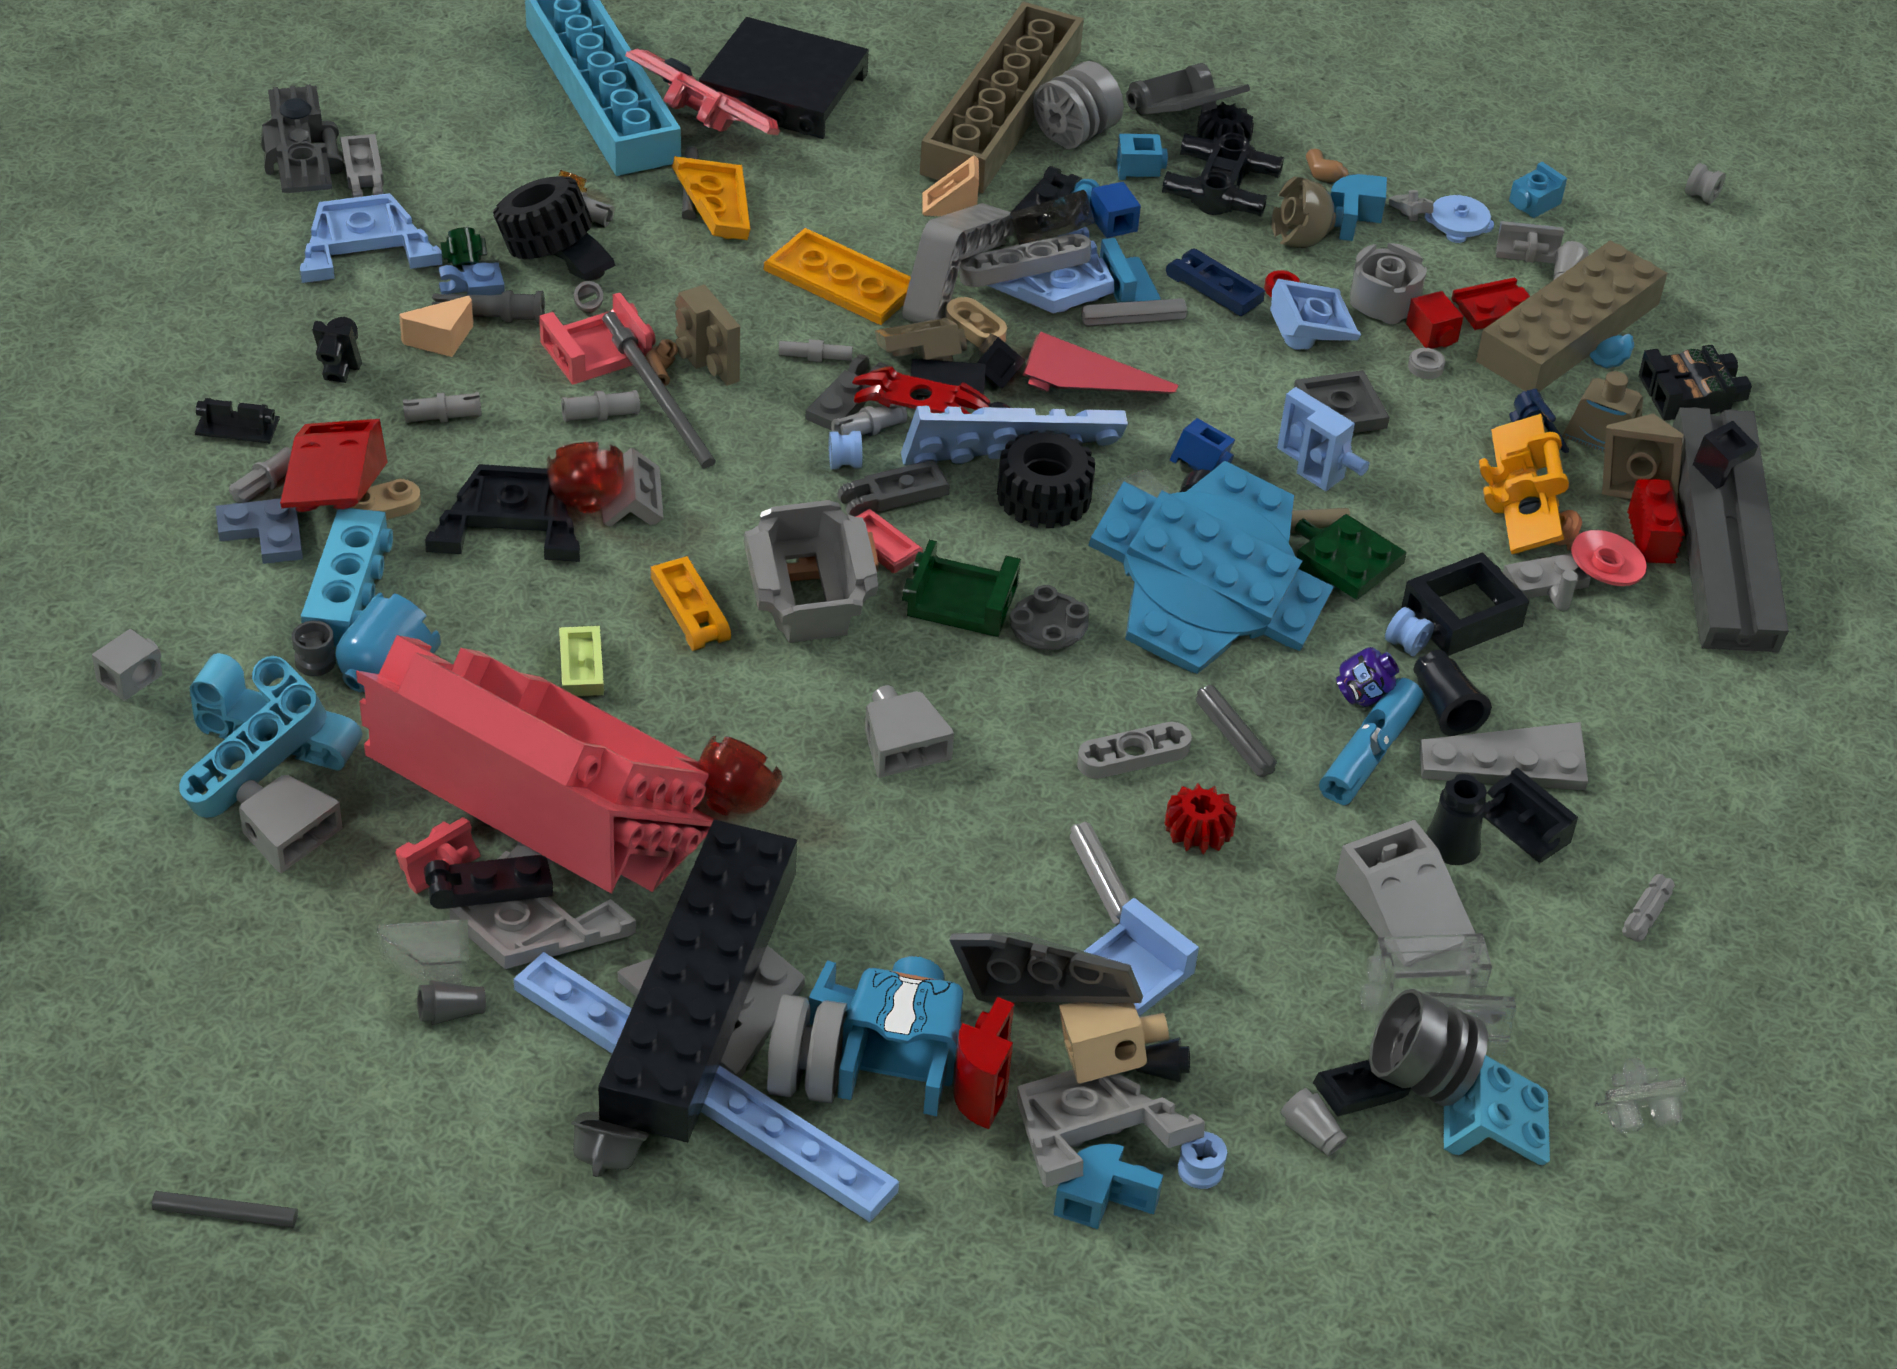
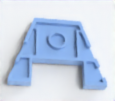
[300,193,443,283]
[987,226,1114,314]

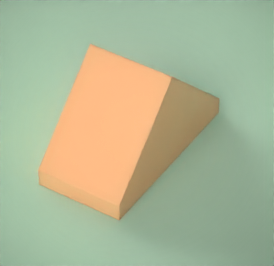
[922,155,979,216]
[399,296,473,357]

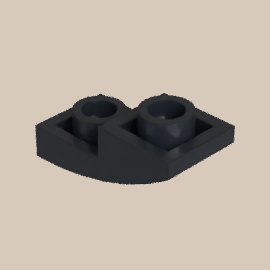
[553,232,616,281]

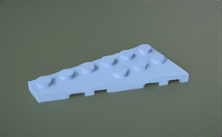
[901,406,1128,465]

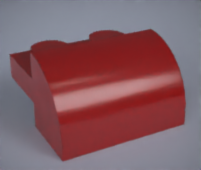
[953,997,1014,1129]

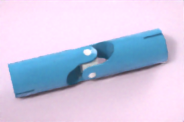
[1319,678,1424,805]

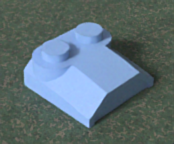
[1270,279,1361,350]

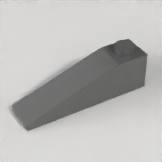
[949,932,1143,1003]

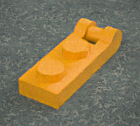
[651,556,731,651]

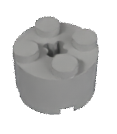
[1350,243,1427,324]

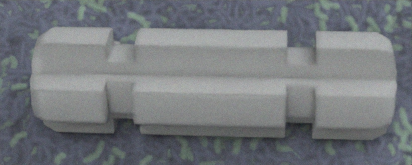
[1622,874,1675,942]

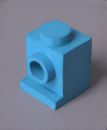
[1116,134,1168,180]
[1509,162,1567,218]

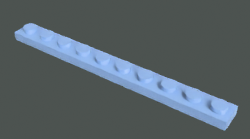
[514,952,899,1222]

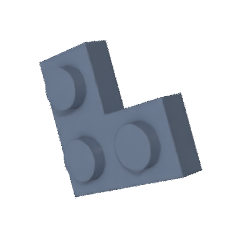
[215,499,303,564]

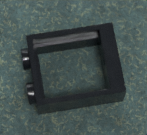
[1401,552,1529,656]

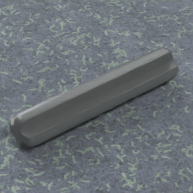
[1196,685,1277,777]

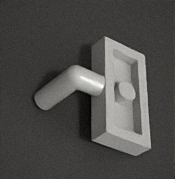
[1503,553,1591,611]

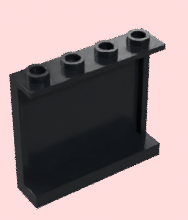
[699,17,869,139]

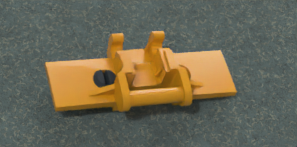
[1479,414,1569,555]

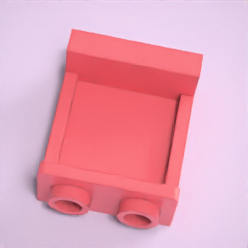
[539,292,656,385]

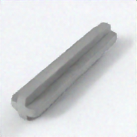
[1081,298,1187,326]
[1070,822,1130,925]

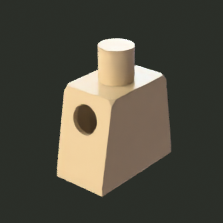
[1059,1003,1169,1084]

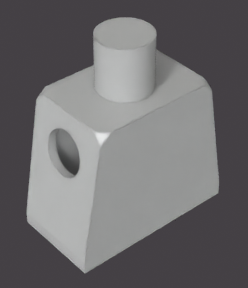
[865,685,954,778]
[236,775,343,873]

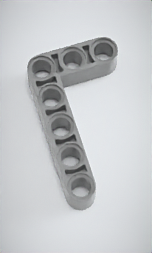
[902,203,1017,323]

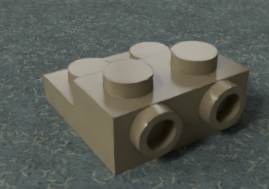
[675,284,740,386]
[875,318,967,361]

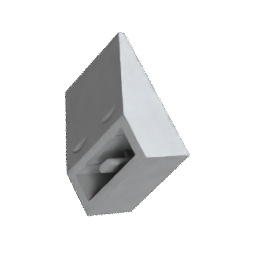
[1335,820,1478,970]

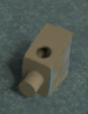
[1562,371,1643,452]

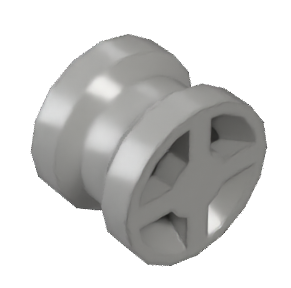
[1685,163,1726,204]

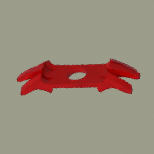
[852,366,990,414]

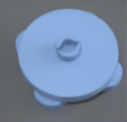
[1425,195,1494,243]

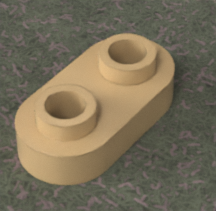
[946,297,1007,347]
[351,479,421,520]

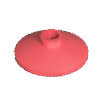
[1571,530,1647,586]

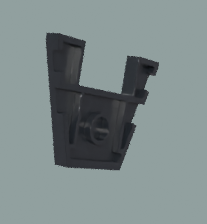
[425,464,580,562]

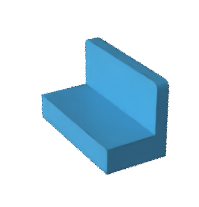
[1100,238,1161,303]

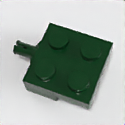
[1295,514,1407,600]

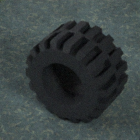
[493,176,592,259]
[997,430,1095,528]

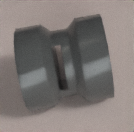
[292,621,336,676]

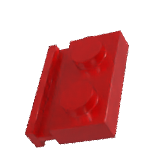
[1451,277,1530,330]

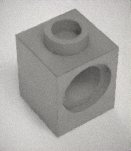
[92,629,163,701]

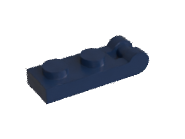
[1166,248,1265,317]

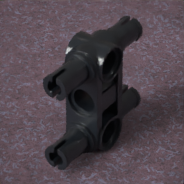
[1162,133,1284,217]

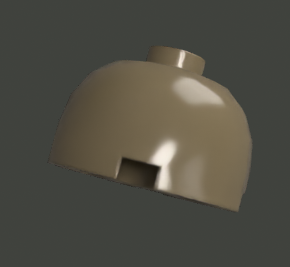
[1271,176,1336,248]

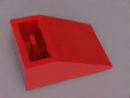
[280,419,388,512]

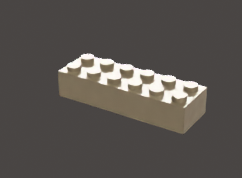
[1476,240,1668,392]

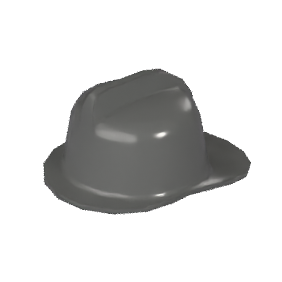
[571,1112,650,1177]

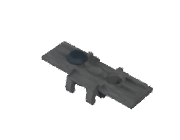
[261,84,344,193]

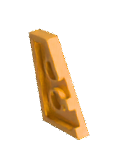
[672,156,750,240]

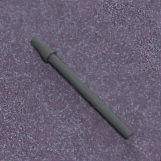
[602,311,716,469]

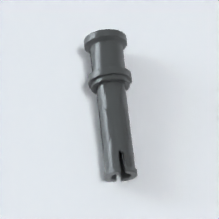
[432,290,545,324]

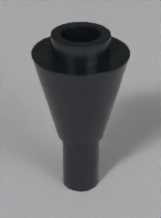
[1136,1037,1190,1083]

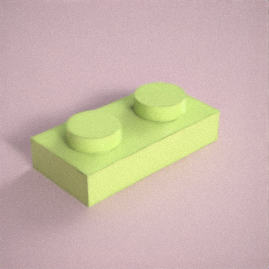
[559,626,604,696]

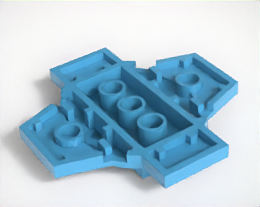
[1088,461,1333,674]

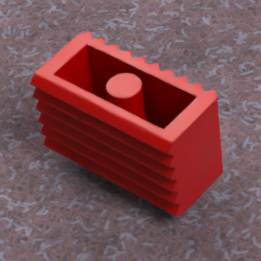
[1627,479,1685,563]

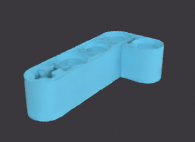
[190,653,363,771]
[179,656,327,818]

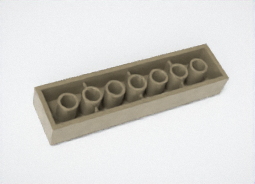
[920,1,1084,193]

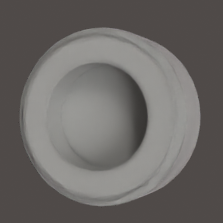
[1408,348,1445,379]

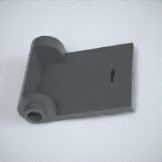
[1126,63,1250,115]

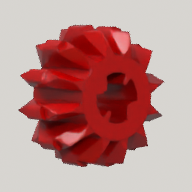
[1164,783,1237,855]

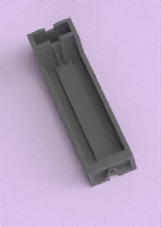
[1673,407,1789,652]

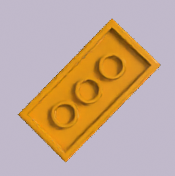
[764,228,911,325]

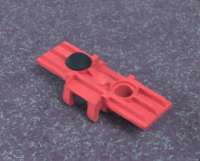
[625,48,780,135]

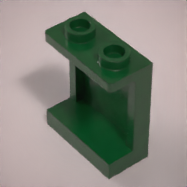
[902,539,1021,637]

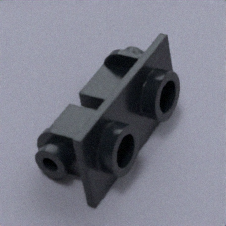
[195,398,280,444]

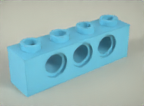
[301,508,393,647]

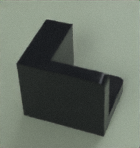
[968,333,1026,389]
[1692,421,1758,489]

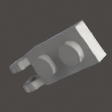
[340,134,384,198]

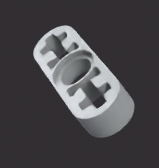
[1077,722,1192,779]

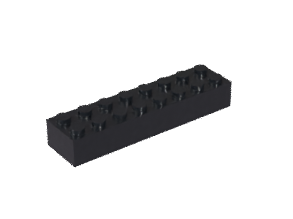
[598,819,797,1143]

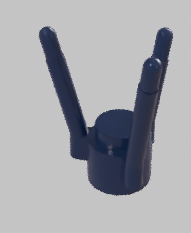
[1509,389,1569,453]

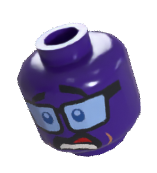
[1336,647,1399,707]

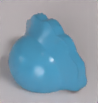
[1590,334,1634,369]

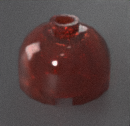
[547,441,625,513]
[696,736,783,816]

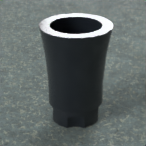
[1413,650,1492,736]
[1426,774,1487,865]

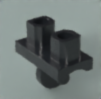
[312,317,362,383]

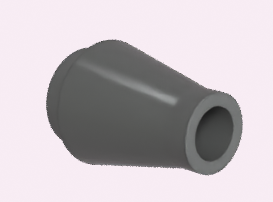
[417,980,486,1025]

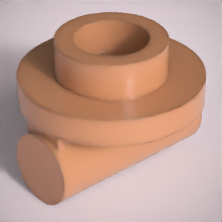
[1554,510,1582,550]

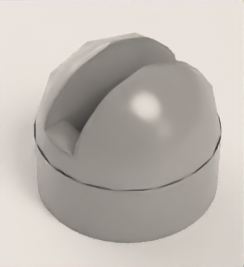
[574,281,603,312]

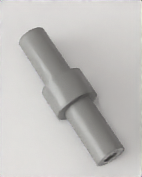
[779,339,853,362]

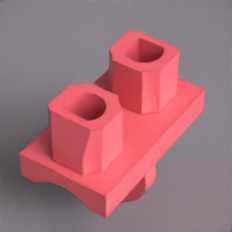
[395,817,481,894]

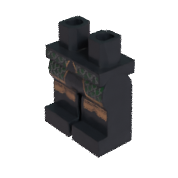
[1638,344,1752,421]

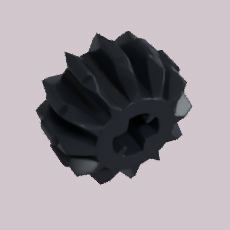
[1196,102,1254,143]

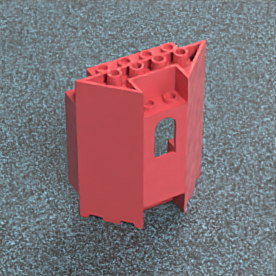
[356,635,716,894]

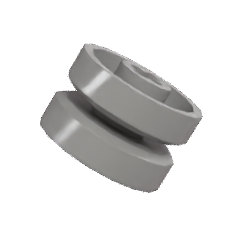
[767,994,848,1103]

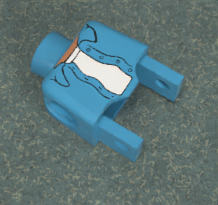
[838,956,963,1116]

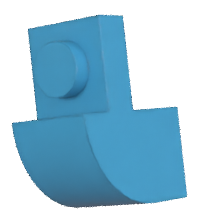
[1330,174,1387,241]
[1054,1144,1163,1229]

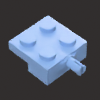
[1277,387,1370,491]

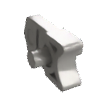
[1389,190,1433,221]

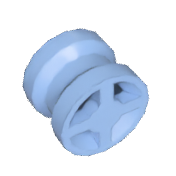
[829,431,862,469]
[1385,607,1434,657]
[1177,1131,1227,1189]

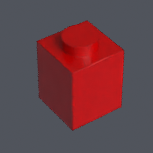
[1406,291,1464,349]

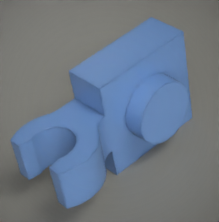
[439,262,504,295]

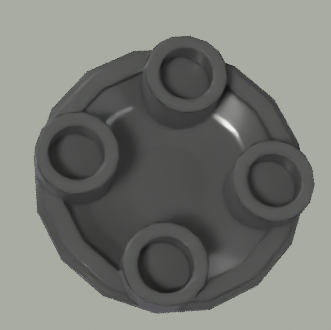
[1010,585,1089,650]

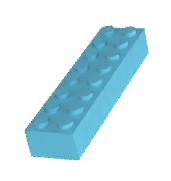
[525,0,681,176]

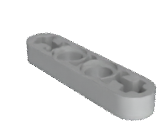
[959,234,1091,287]

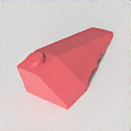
[1023,332,1178,394]

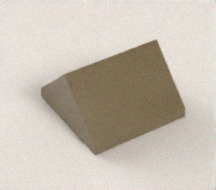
[1602,413,1684,504]

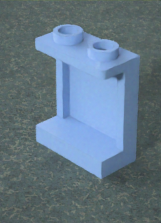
[1084,898,1199,1017]

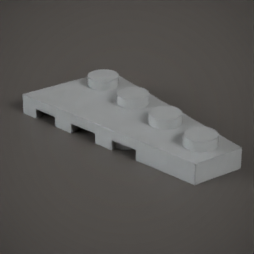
[1419,722,1588,790]

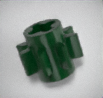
[440,227,487,270]

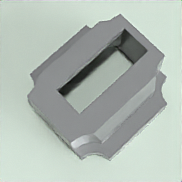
[744,500,878,643]

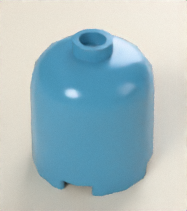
[335,592,441,692]

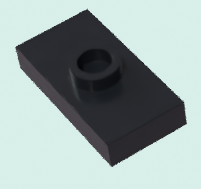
[1313,1059,1411,1117]

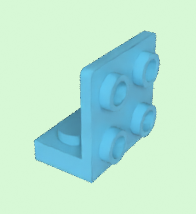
[1444,1055,1550,1165]

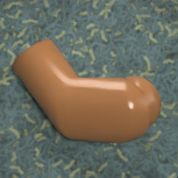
[1306,149,1349,183]
[645,339,678,386]

